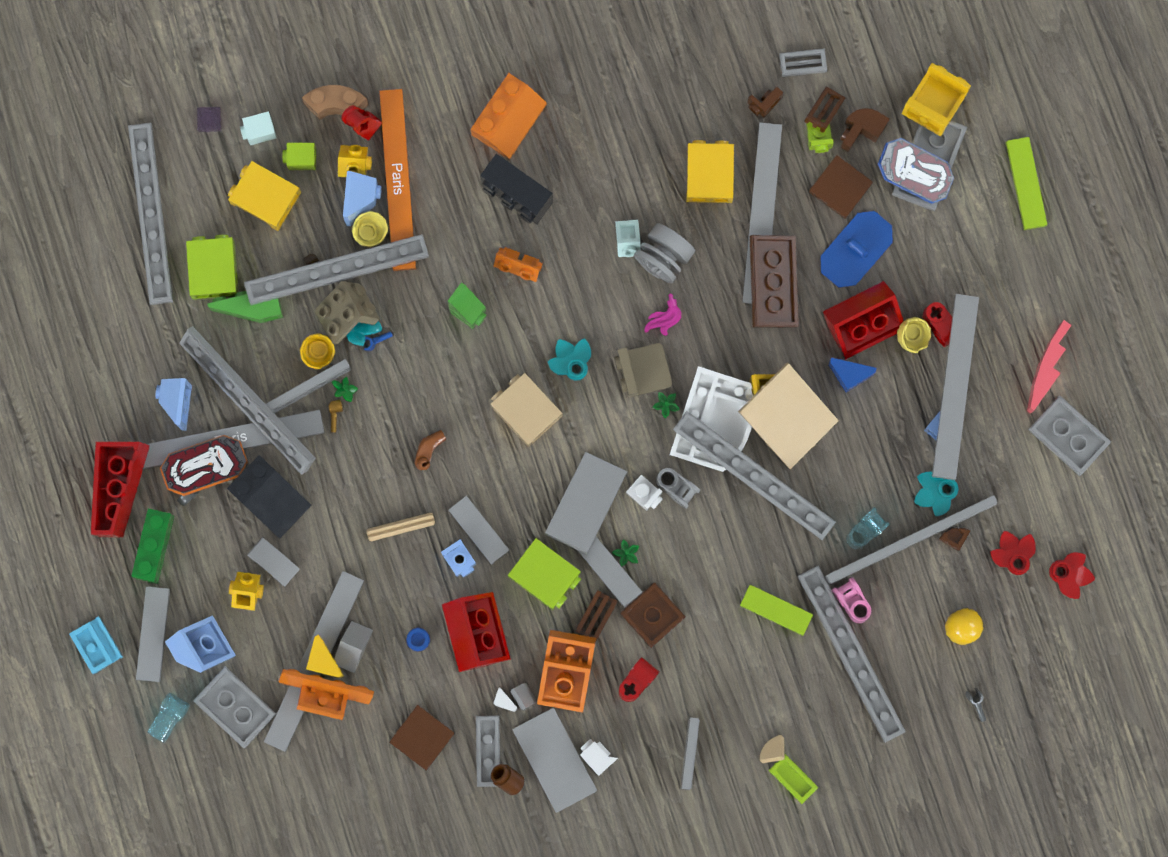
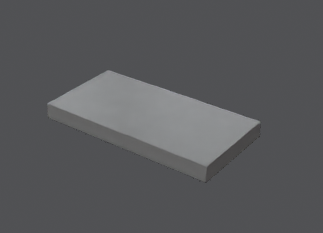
[892,121,967,211]
[545,452,627,555]
[512,707,597,813]

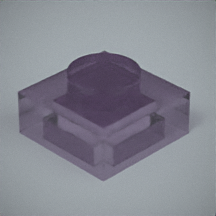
[197,107,221,132]

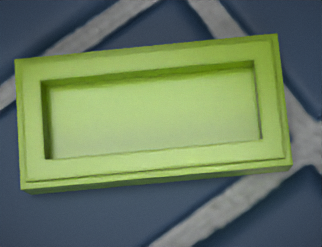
[768,754,819,804]

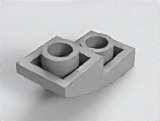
[247,537,300,587]

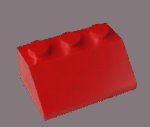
[823,281,904,360]
[441,592,511,672]

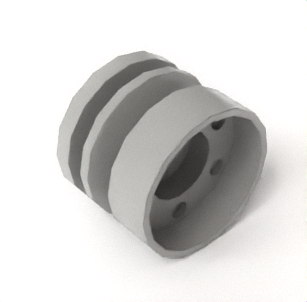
[634,223,695,283]

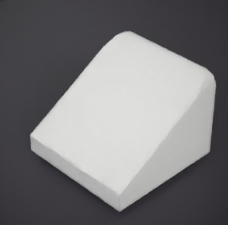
[494,687,517,712]

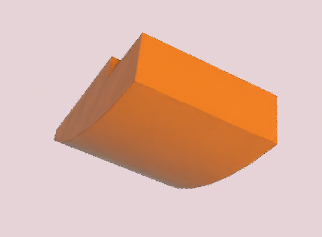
[537,630,596,713]

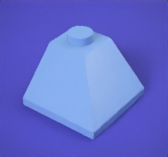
[343,171,381,226]
[156,378,192,431]
[165,615,236,673]

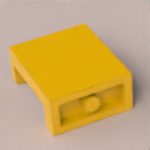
[901,63,971,136]
[686,140,734,203]
[228,161,301,231]

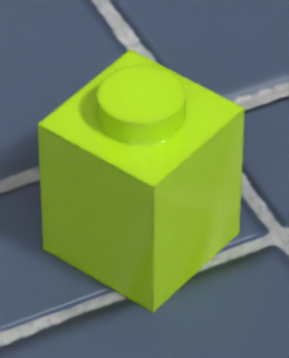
[282,143,316,170]

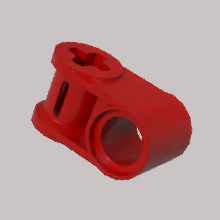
[341,105,383,141]
[923,302,952,347]
[619,657,660,702]

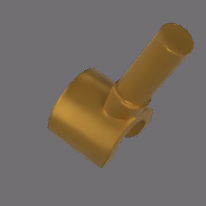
[329,400,343,432]

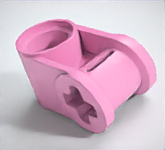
[832,577,871,623]

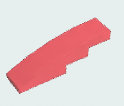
[1027,320,1071,413]

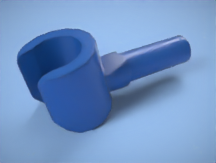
[363,331,393,351]

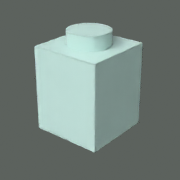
[240,111,277,145]

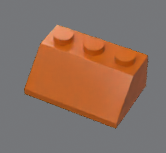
[471,73,547,160]

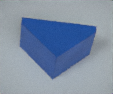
[828,358,877,392]

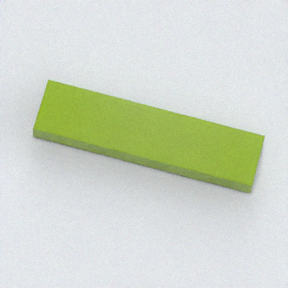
[1006,137,1047,230]

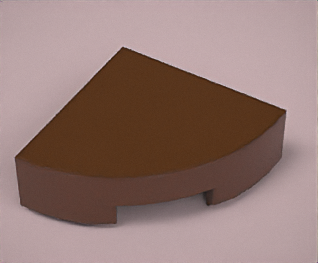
[938,528,971,551]

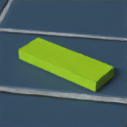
[740,585,813,636]

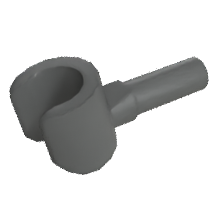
[965,688,986,722]

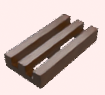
[804,86,845,133]
[575,590,618,641]

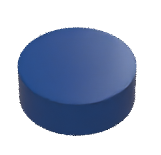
[406,628,430,652]

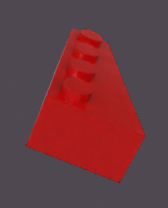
[91,442,150,538]

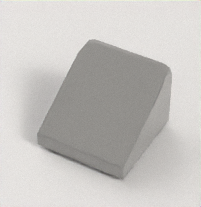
[510,683,537,711]

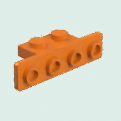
[278,669,374,720]

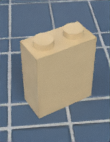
[491,373,563,448]

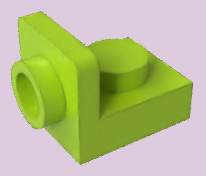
[806,120,834,153]

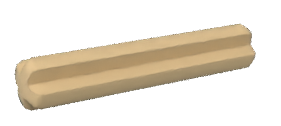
[367,513,435,541]

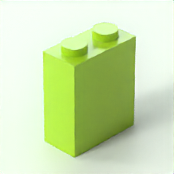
[186,234,238,300]
[508,538,581,610]

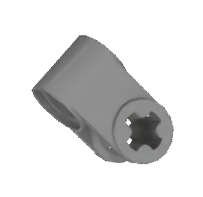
[656,468,701,509]

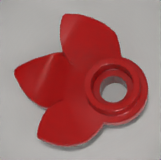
[990,531,1036,575]
[1049,552,1095,599]

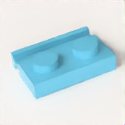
[69,616,123,674]

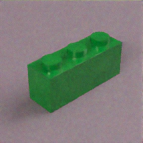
[131,508,175,584]

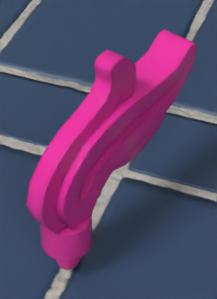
[644,293,682,336]

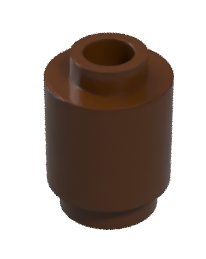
[491,764,525,795]

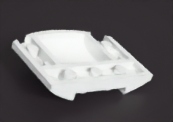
[670,366,753,472]

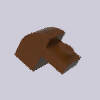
[840,108,890,152]

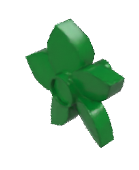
[332,377,358,402]
[652,392,680,419]
[612,539,639,567]

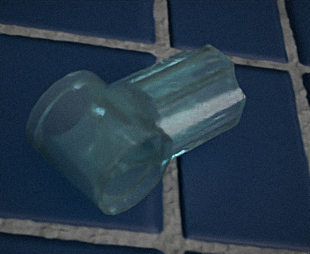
[147,692,190,743]

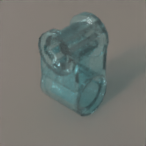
[846,507,890,549]

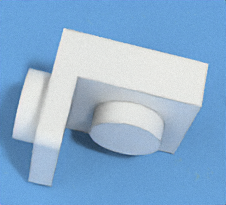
[626,475,663,511]

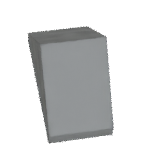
[335,621,373,673]

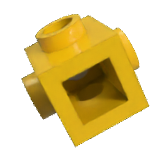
[338,145,372,177]
[229,572,264,611]

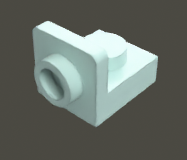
[615,220,641,257]

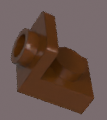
[747,87,784,118]

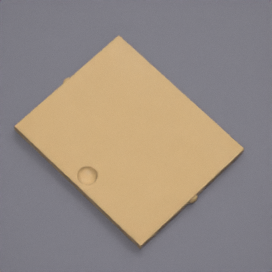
[738,363,839,469]

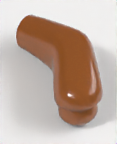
[414,430,446,470]

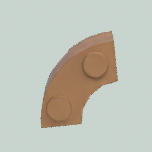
[302,85,368,120]

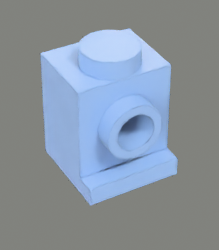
[441,539,476,578]

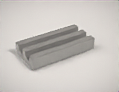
[779,48,827,77]

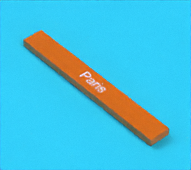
[379,89,416,271]

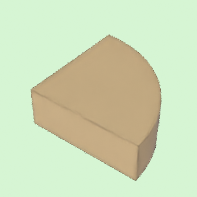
[760,735,785,763]

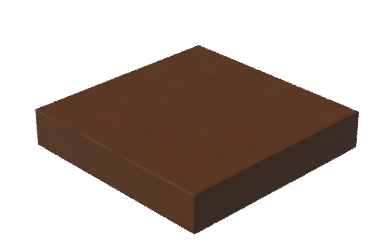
[809,155,873,219]
[620,582,686,648]
[389,705,455,771]

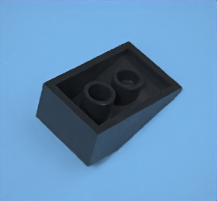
[227,455,312,539]

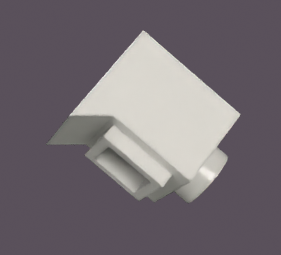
[580,739,618,776]

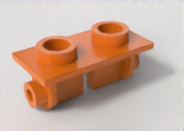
[493,247,543,282]

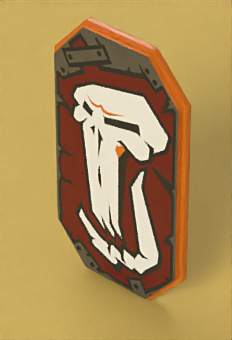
[160,435,248,496]

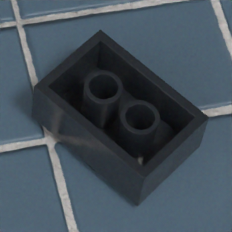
[480,154,553,224]

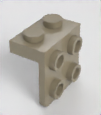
[315,281,380,344]
[614,343,672,398]

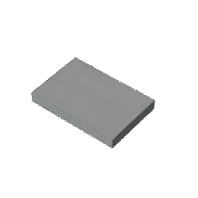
[1028,395,1111,476]
[193,666,276,749]
[680,717,700,790]

